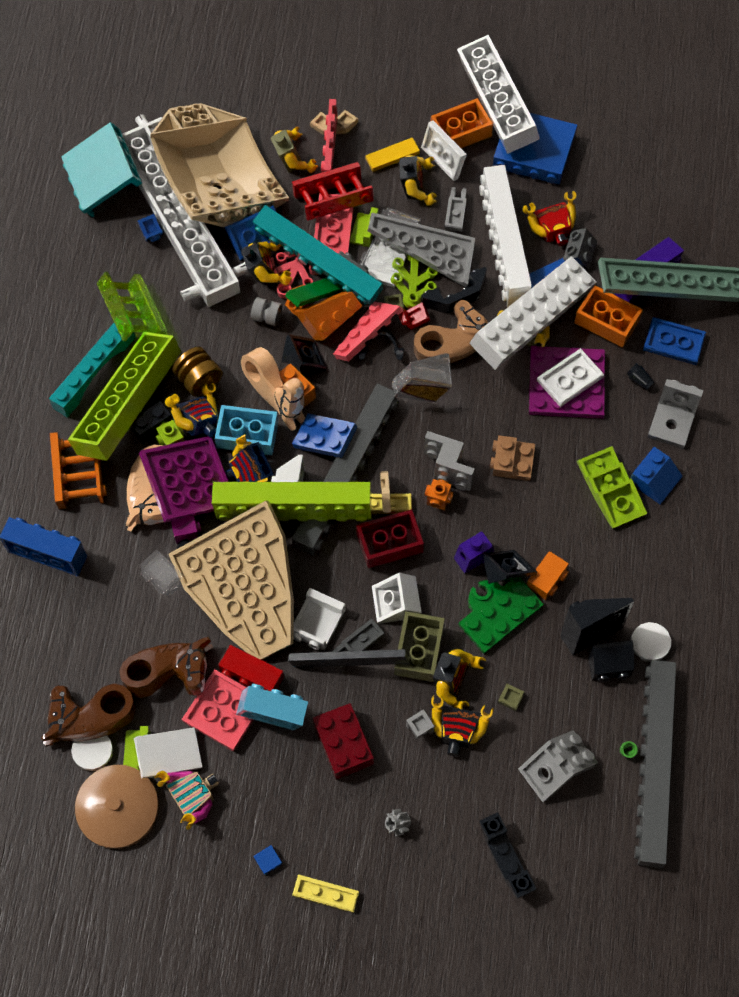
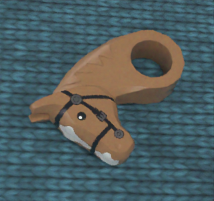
[414,300,488,366]

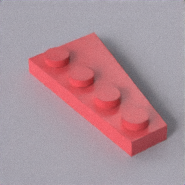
[321,99,338,172]
[333,301,403,362]

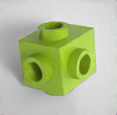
[156,420,184,445]

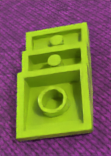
[577,446,647,529]

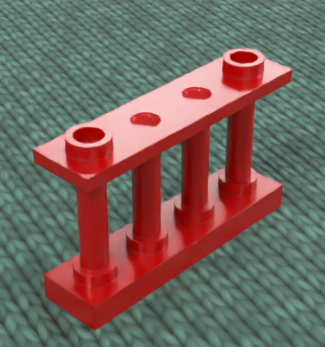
[292,162,374,221]

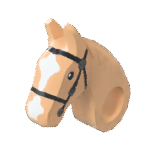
[241,347,305,431]
[126,445,170,532]

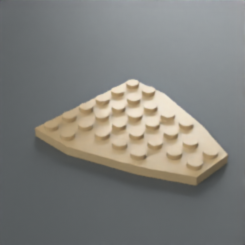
[168,501,294,660]

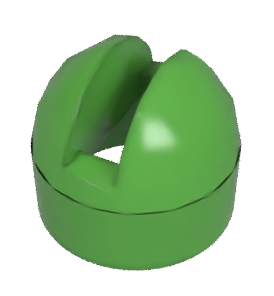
[620,741,637,758]

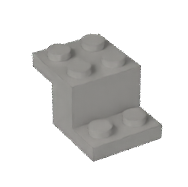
[424,431,475,491]

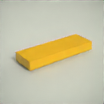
[365,138,420,172]

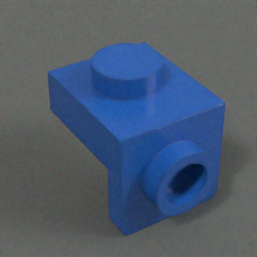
[137,214,163,242]

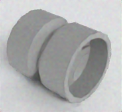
[251,297,283,326]

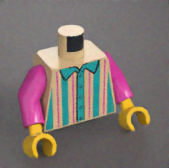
[154,771,219,830]

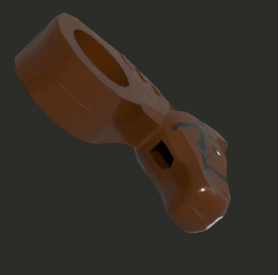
[119,637,213,698]
[41,684,136,747]

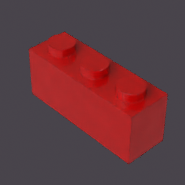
[219,645,284,691]

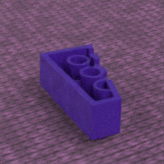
[615,237,684,303]

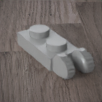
[445,187,467,232]

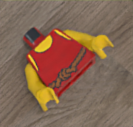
[523,191,576,246]

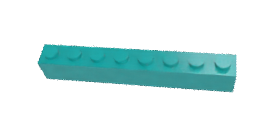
[253,205,383,305]

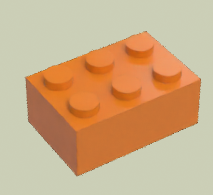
[431,98,493,148]
[574,285,643,348]

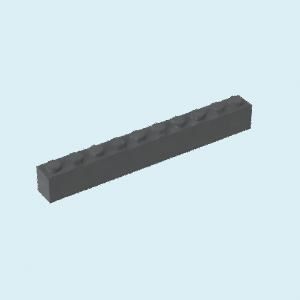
[292,384,399,556]
[634,660,676,868]

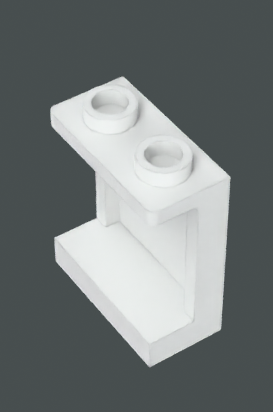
[293,588,345,651]

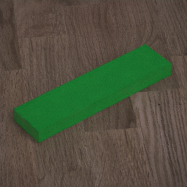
[285,278,343,307]

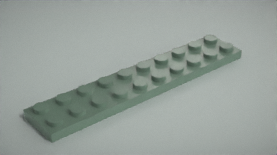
[598,258,739,302]

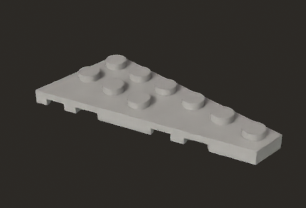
[368,213,475,287]

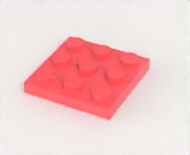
[182,669,254,752]

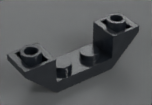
[421,267,487,314]
[479,812,536,899]

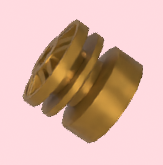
[173,347,223,396]

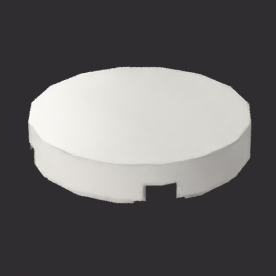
[631,622,671,662]
[71,736,113,771]

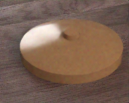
[75,765,159,849]

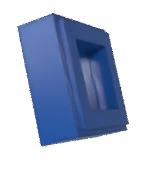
[253,845,282,875]

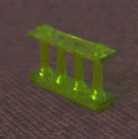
[97,272,167,341]

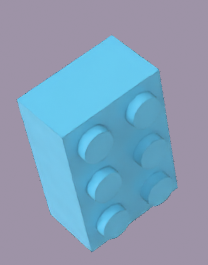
[215,405,278,455]
[236,684,308,730]

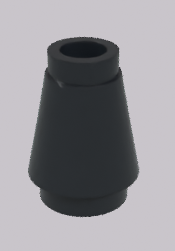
[627,363,654,390]

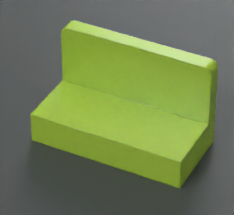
[350,207,379,248]
[123,726,151,771]

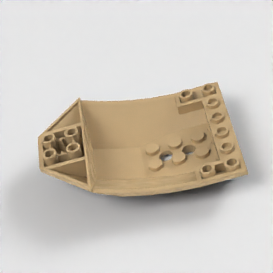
[150,103,289,227]

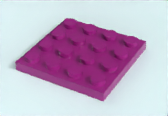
[529,346,605,419]
[139,437,228,523]

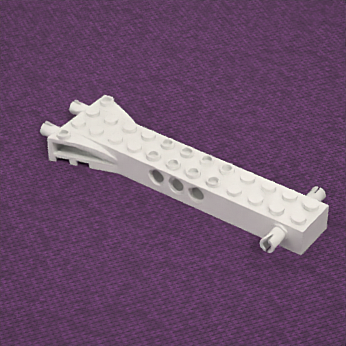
[122,115,249,307]

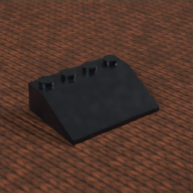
[560,598,634,656]

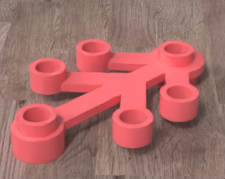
[276,252,318,299]

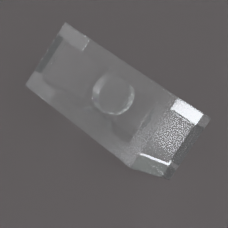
[140,550,184,597]

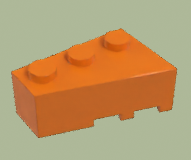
[294,292,362,340]

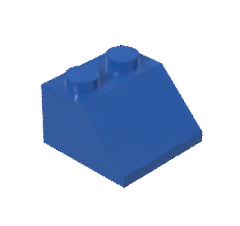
[630,447,682,505]

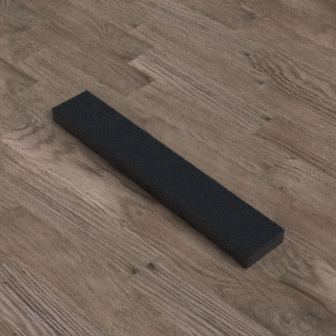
[288,649,411,668]

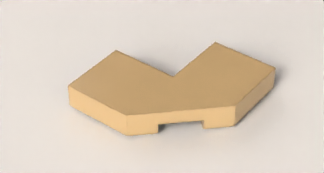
[310,110,358,135]
[380,471,391,513]

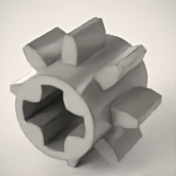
[385,809,411,836]

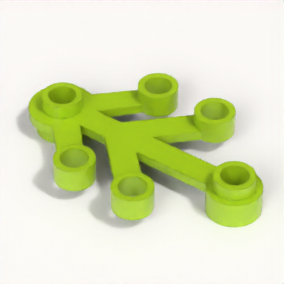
[390,254,438,308]

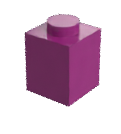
[171,515,201,544]

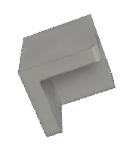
[406,709,435,739]

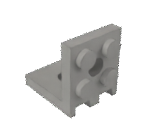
[647,379,704,449]
[518,731,598,802]

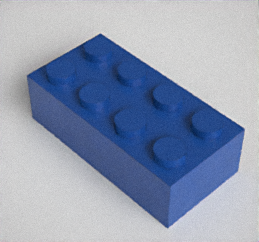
[0,517,87,576]

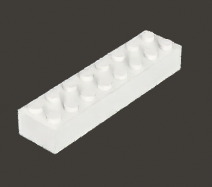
[457,35,540,154]
[479,165,531,308]
[469,256,596,370]

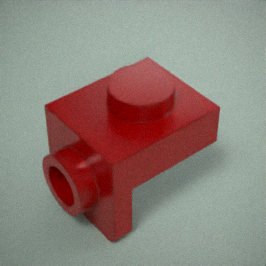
[399,303,430,330]

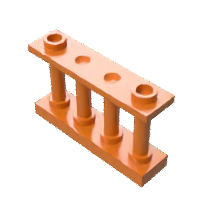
[50,432,107,509]

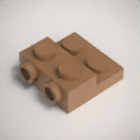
[490,435,535,481]

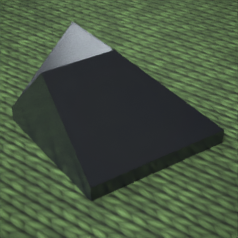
[281,334,327,378]
[483,550,537,584]

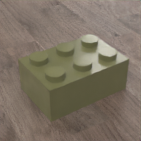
[394,611,445,682]

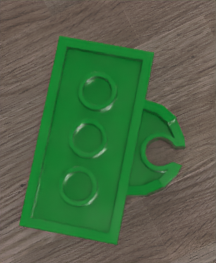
[458,578,544,654]

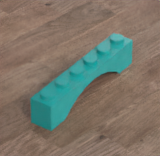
[49,317,136,418]

